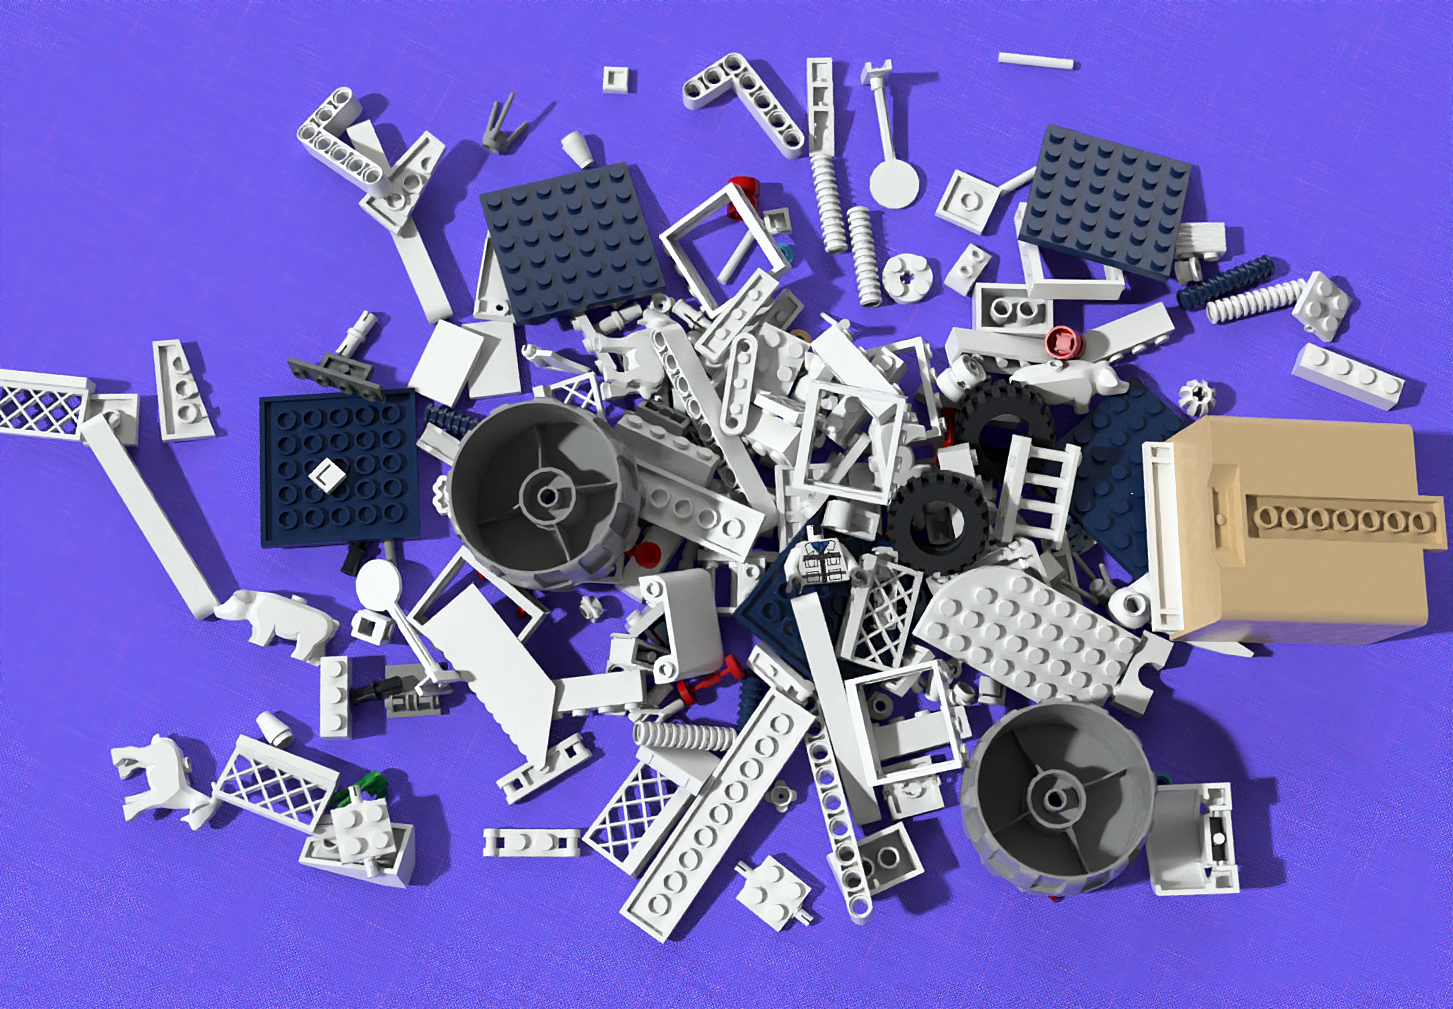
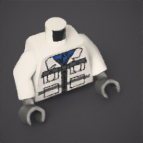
[784,524,869,594]

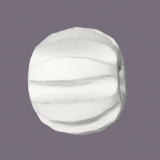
[1178,379,1217,417]

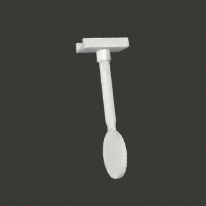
[860,59,919,210]
[356,559,464,696]

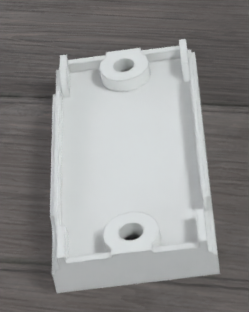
[473,230,515,323]

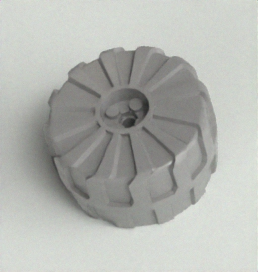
[446,397,646,592]
[960,698,1158,897]

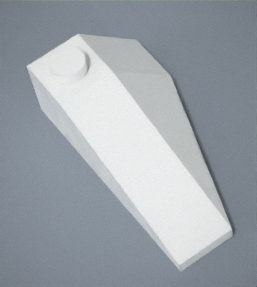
[298,822,415,889]

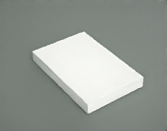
[407,319,487,409]
[461,321,522,400]

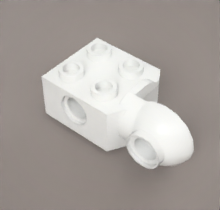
[1108,572,1151,629]

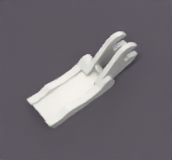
[416,422,460,467]

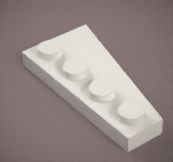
[359,130,447,238]
[152,339,216,443]

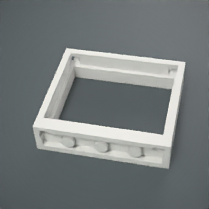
[659,182,793,320]
[1014,202,1126,300]
[835,336,947,461]
[792,380,912,505]
[406,545,550,663]
[844,659,969,787]

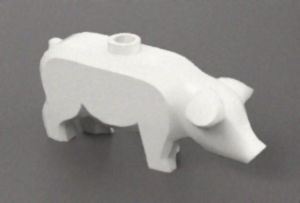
[790,352,838,451]
[1009,359,1129,422]
[868,411,932,531]
[213,589,339,667]

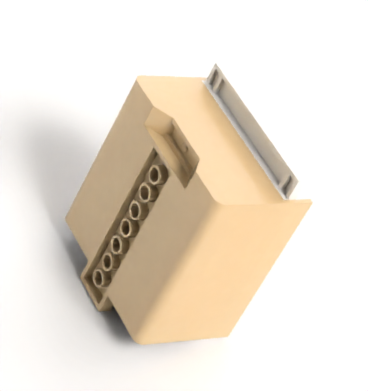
[1142,415,1448,645]

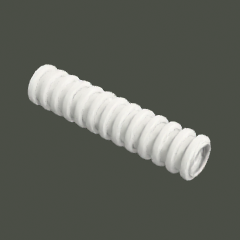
[810,154,848,254]
[847,206,882,308]
[1206,278,1307,324]
[633,721,737,751]

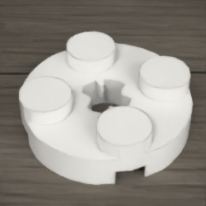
[881,254,933,305]

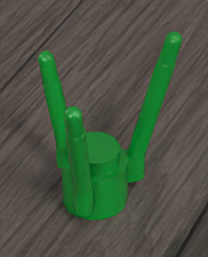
[327,769,389,808]

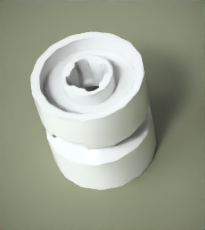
[936,354,986,403]

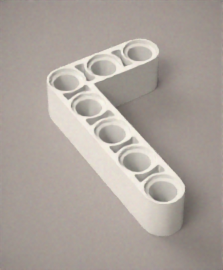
[683,53,804,159]
[297,87,393,199]

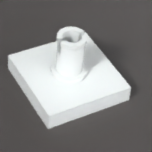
[879,643,935,697]

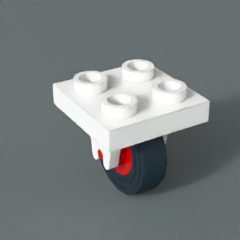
[624,600,671,650]

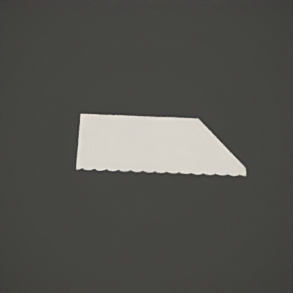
[422,583,556,772]

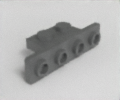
[287,352,386,403]

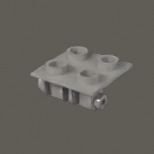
[385,662,441,718]

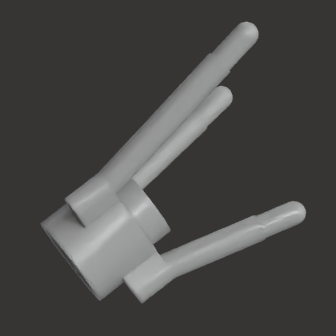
[481,92,528,154]
[1060,552,1117,606]

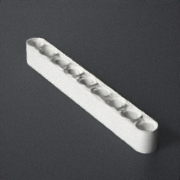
[346,119,454,325]
[651,323,778,533]
[79,412,221,622]
[790,592,882,827]
[804,692,874,925]

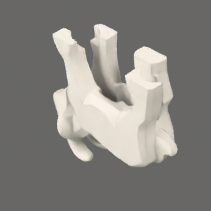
[591,308,679,401]
[111,734,224,831]

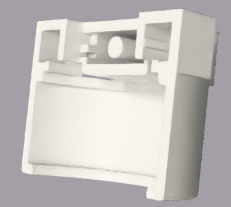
[1145,782,1240,896]

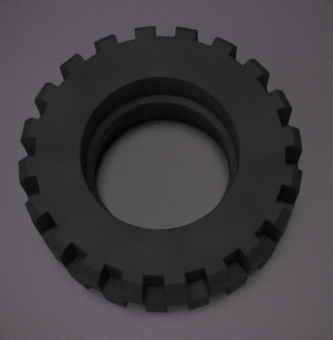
[953,379,1056,484]
[887,470,990,577]

